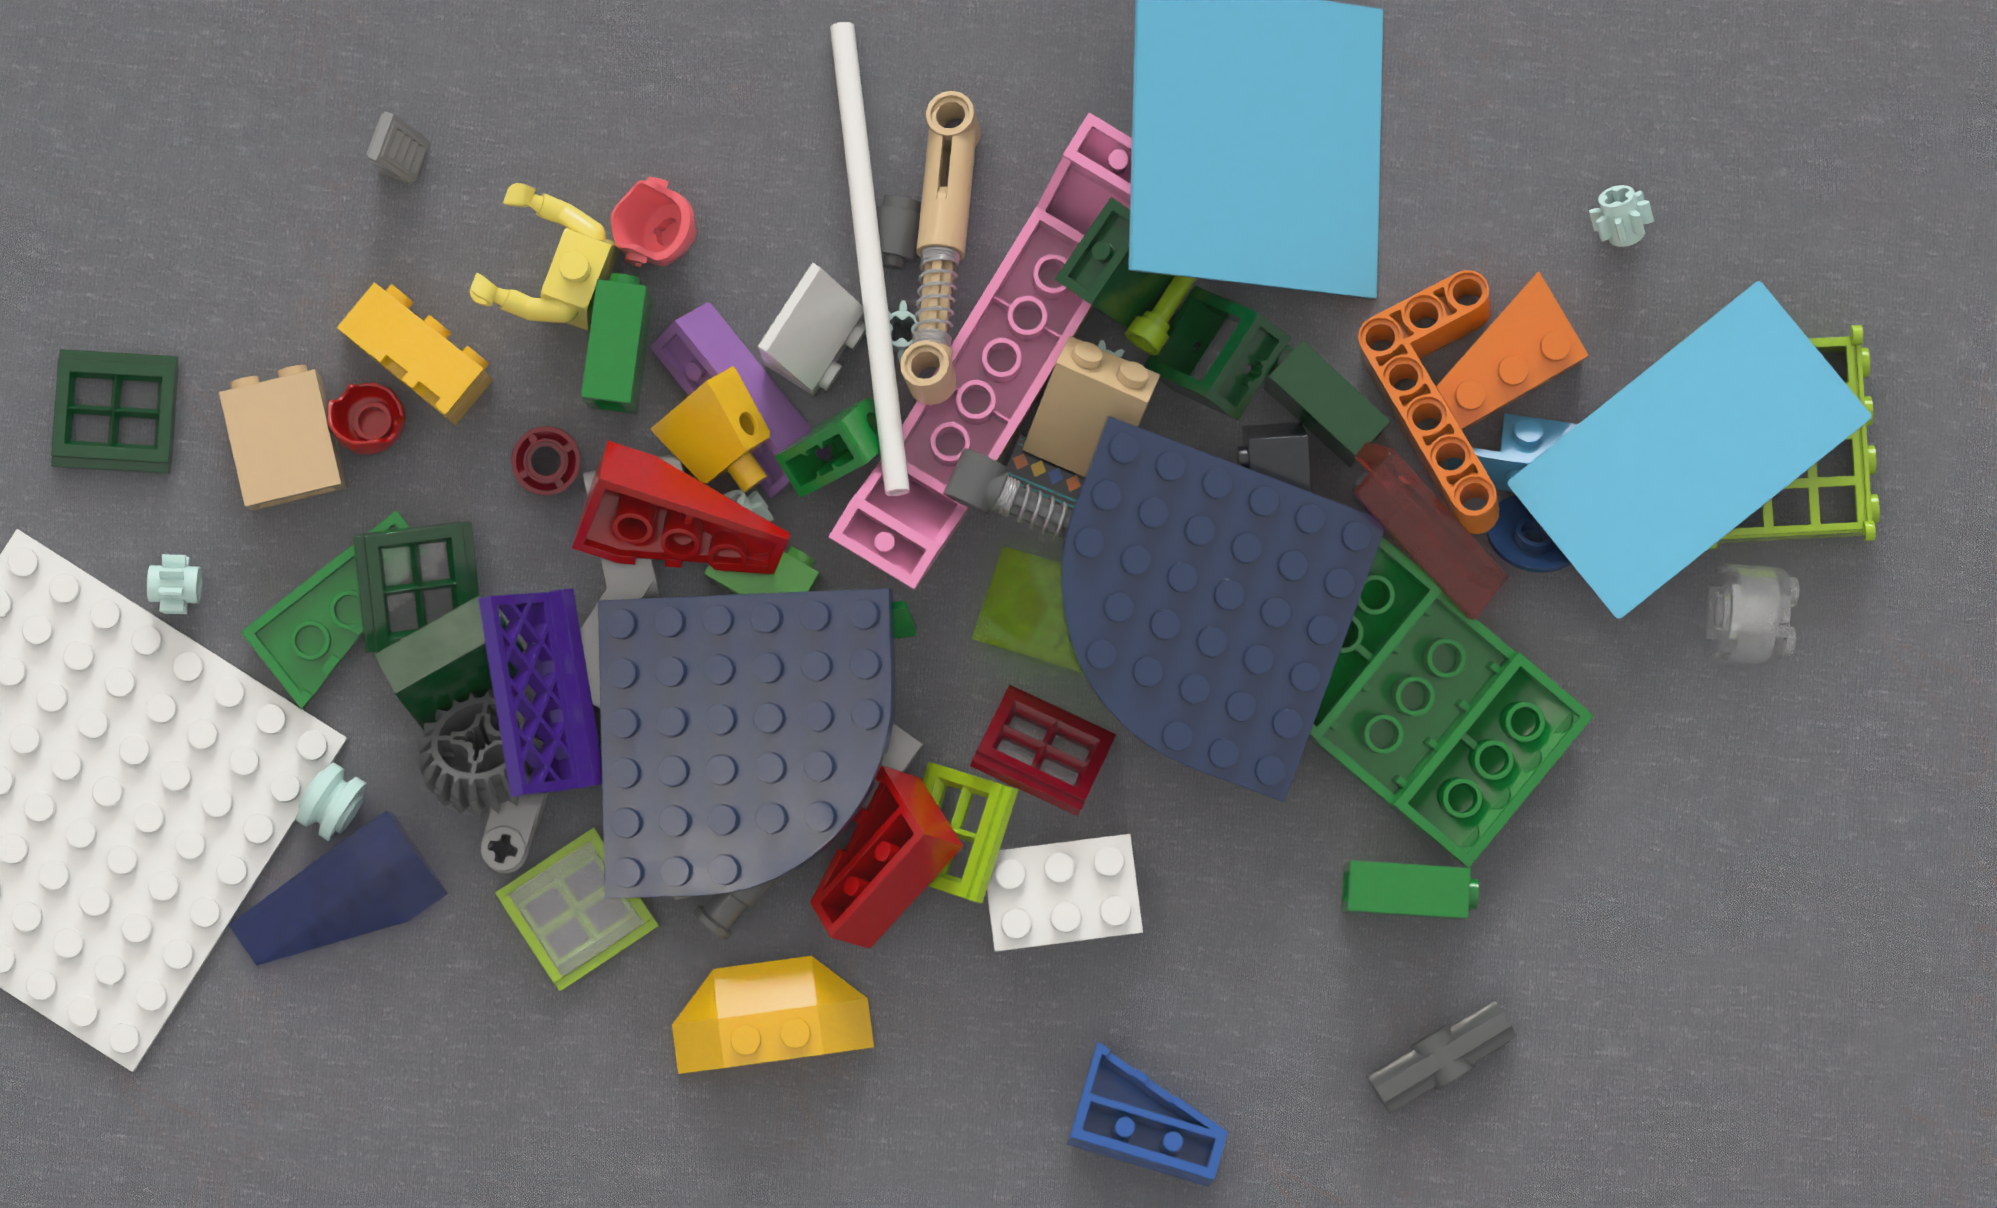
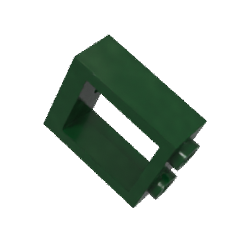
[1144,285,1291,421]

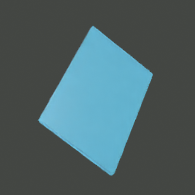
[1508,281,1871,619]

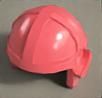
[611,177,698,268]

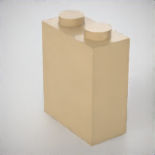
[1022,336,1160,477]
[219,365,347,511]

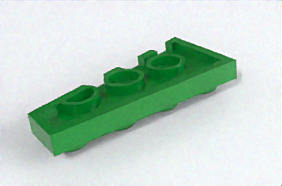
[241,510,428,710]

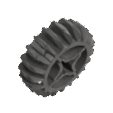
[418,688,544,816]

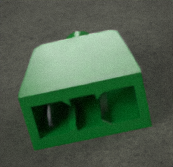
[774,397,880,498]

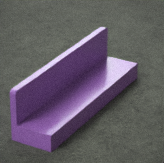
[650,302,829,499]

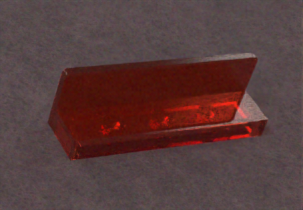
[1355,442,1509,620]

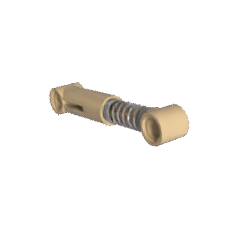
[900,91,981,405]

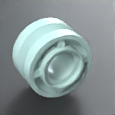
[296,762,367,842]

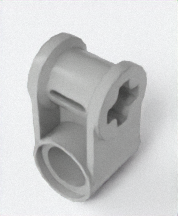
[481,793,548,874]

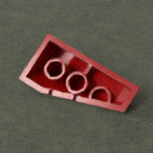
[572,441,790,574]

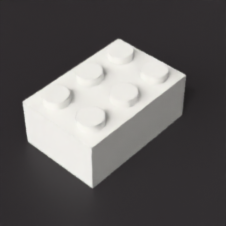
[987,834,1143,952]

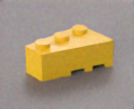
[337,282,493,425]

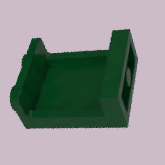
[1055,197,1175,328]

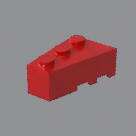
[810,765,963,949]

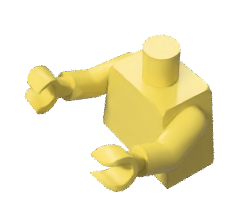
[470,183,620,331]

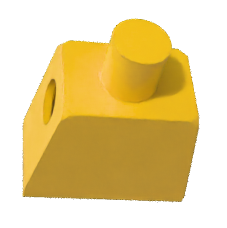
[650,366,770,493]

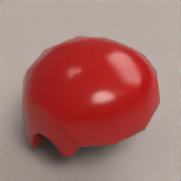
[327,382,406,456]

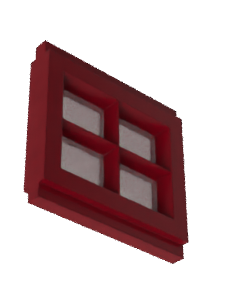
[970,685,1116,817]

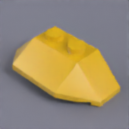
[672,956,874,1074]

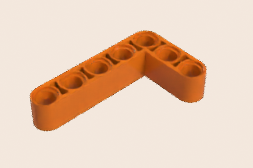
[1358,270,1499,534]

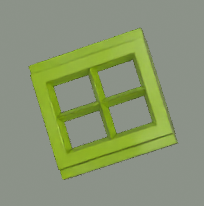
[922,762,1018,904]

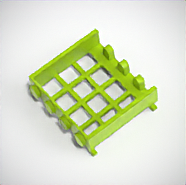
[1709,325,1880,549]

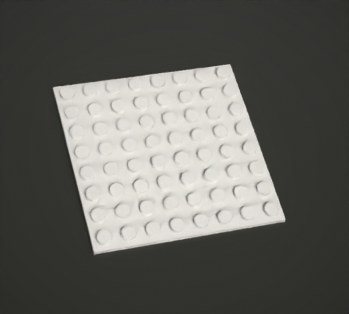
[0,529,348,1072]

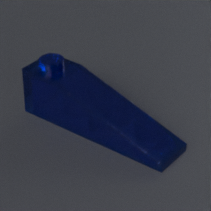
[229,811,448,966]

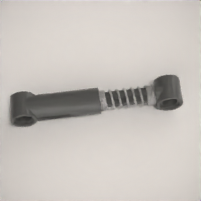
[943,448,1072,541]

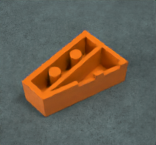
[1436,271,1589,432]

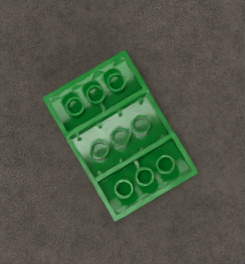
[1308,536,1594,868]

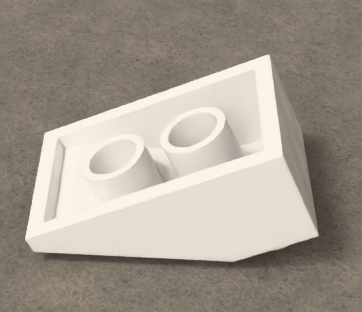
[758,263,866,396]

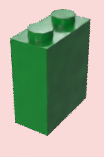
[581,273,653,415]
[1341,860,1479,920]

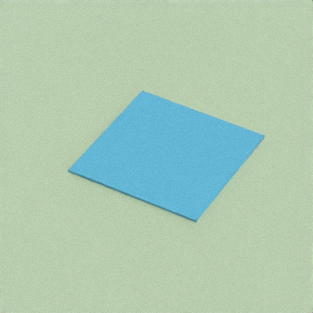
[1129,0,1383,299]

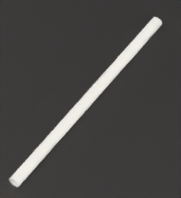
[830,22,910,496]

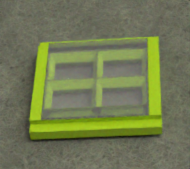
[495,827,659,992]

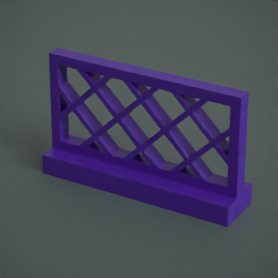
[478,588,602,797]

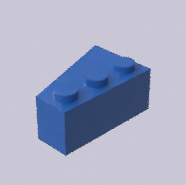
[1066,1042,1228,1187]

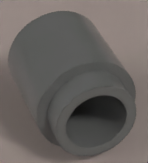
[876,195,921,270]

